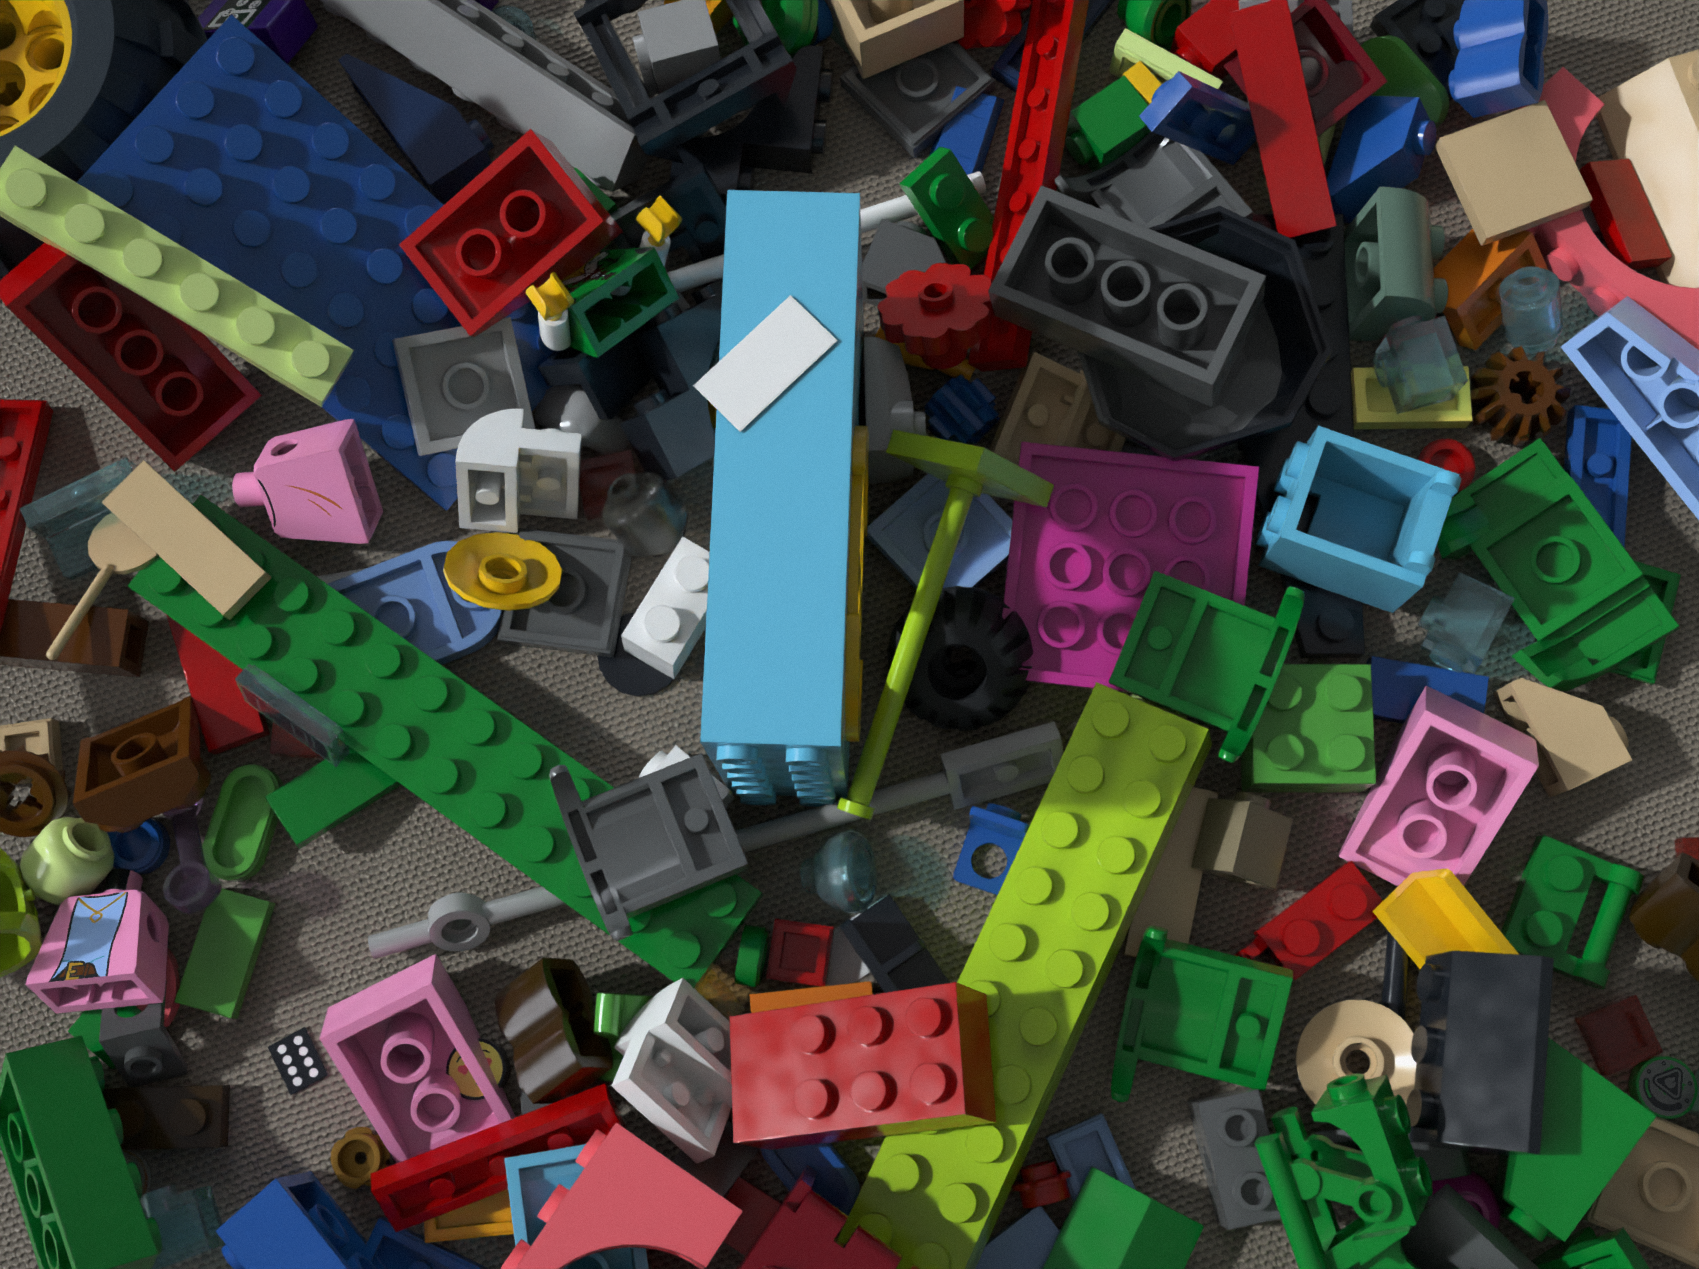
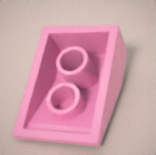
[1339,686,1539,886]
[319,954,516,1163]

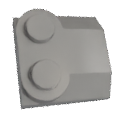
[864,337,926,483]

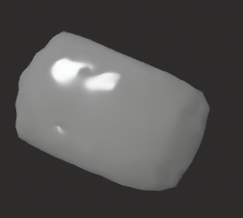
[534,384,629,458]

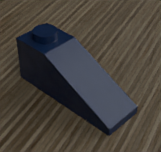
[338,54,494,205]

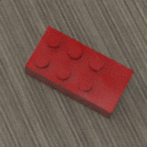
[0,243,262,472]
[729,982,996,1150]

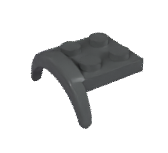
[1055,131,1254,228]
[549,753,749,941]

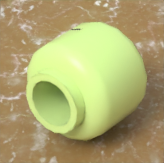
[19,817,115,905]

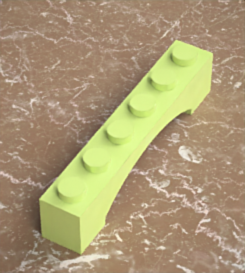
[0,146,354,407]

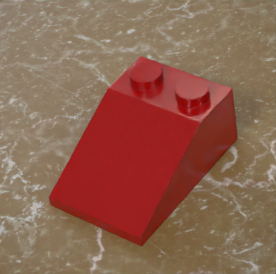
[399,129,623,337]

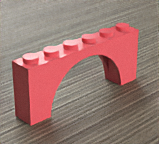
[1517,67,1699,350]
[500,1123,743,1269]

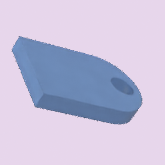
[328,541,503,665]

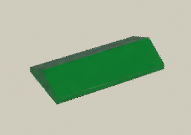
[1041,1166,1204,1269]

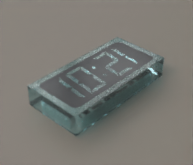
[235,664,350,767]

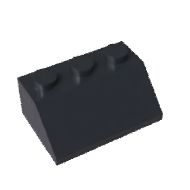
[1406,951,1554,1155]

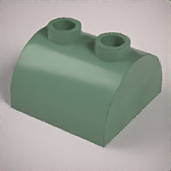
[1344,187,1448,341]

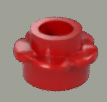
[1012,1160,1072,1208]

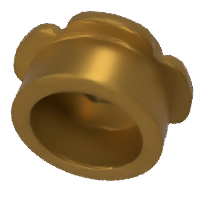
[330,1127,391,1189]

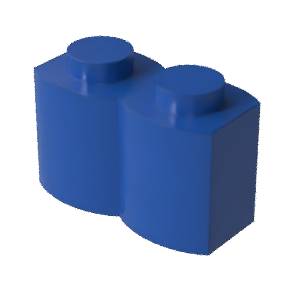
[1449,0,1549,118]

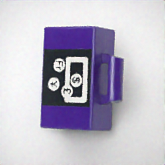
[197,0,318,64]

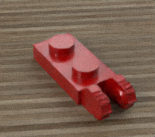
[1232,860,1383,981]

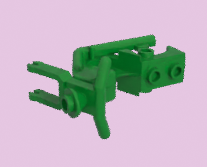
[1255,1073,1459,1269]

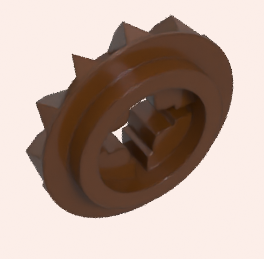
[0,745,72,837]

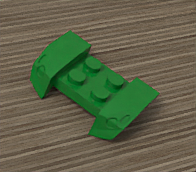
[1437,438,1680,692]

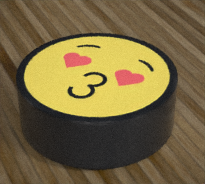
[446,1038,510,1100]

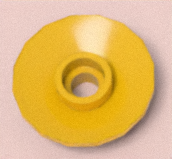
[443,532,562,611]

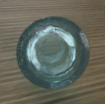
[800,829,877,913]

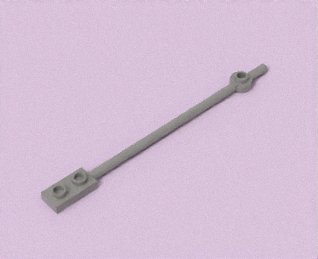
[368,721,1064,959]

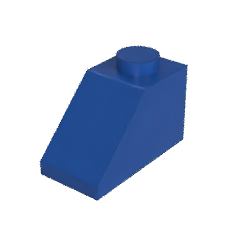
[1327,96,1436,223]

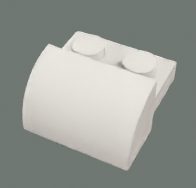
[455,409,581,533]
[612,978,732,1163]

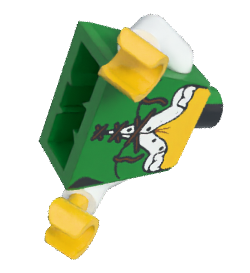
[525,195,682,357]

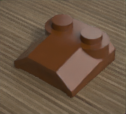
[73,695,211,833]

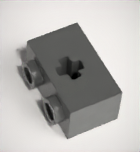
[1187,1088,1281,1230]

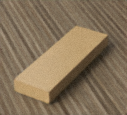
[102,460,272,620]
[1122,787,1218,958]

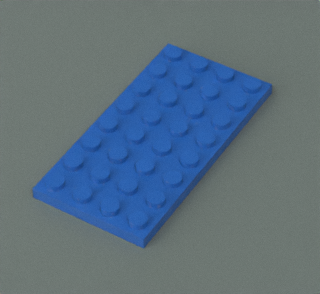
[76,14,555,511]

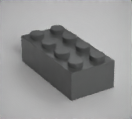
[988,185,1266,407]

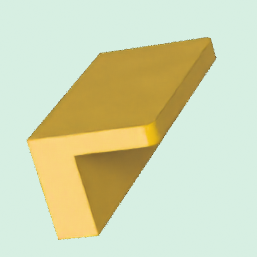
[1373,868,1519,969]

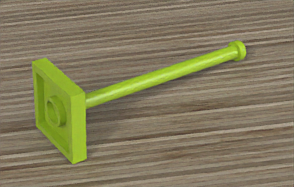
[837,429,1054,820]

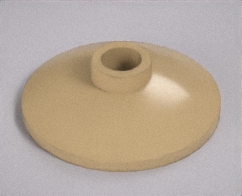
[1296,1000,1416,1105]

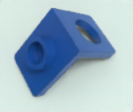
[953,803,1030,895]

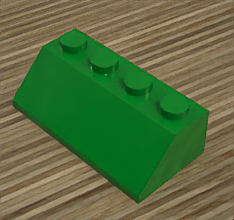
[0,1035,162,1269]

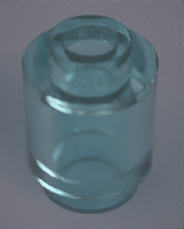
[1499,266,1563,355]

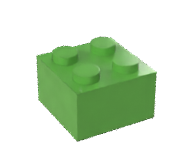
[1241,664,1376,793]

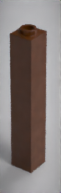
[0,599,149,678]

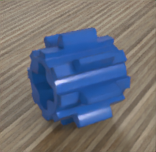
[924,374,1000,445]

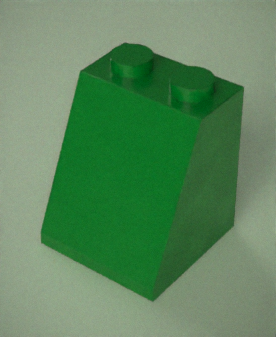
[1494,1037,1656,1242]

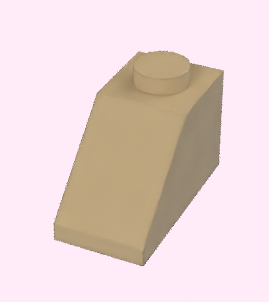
[1493,678,1632,798]

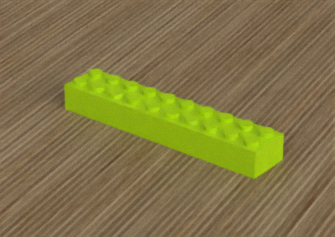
[838,682,1212,1269]

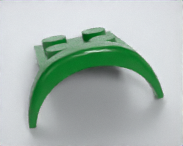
[1108,571,1305,763]
[1111,926,1293,1102]

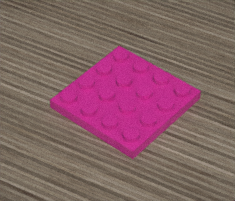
[1002,442,1259,693]

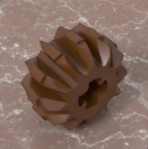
[1470,345,1571,447]

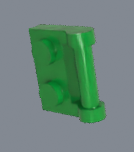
[1501,835,1645,989]

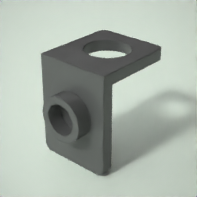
[99,981,188,1087]

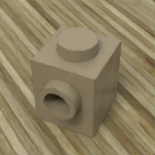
[1192,792,1293,889]

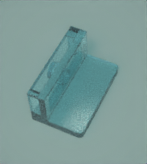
[20,457,137,580]

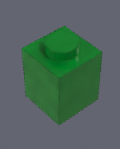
[1065,75,1151,172]

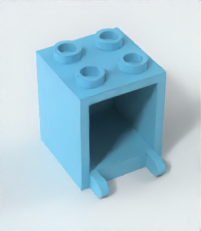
[1255,426,1462,613]

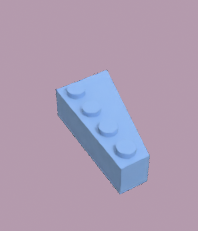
[1561,296,1699,520]

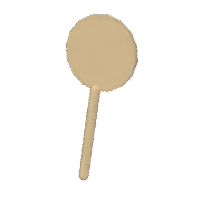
[46,512,158,660]

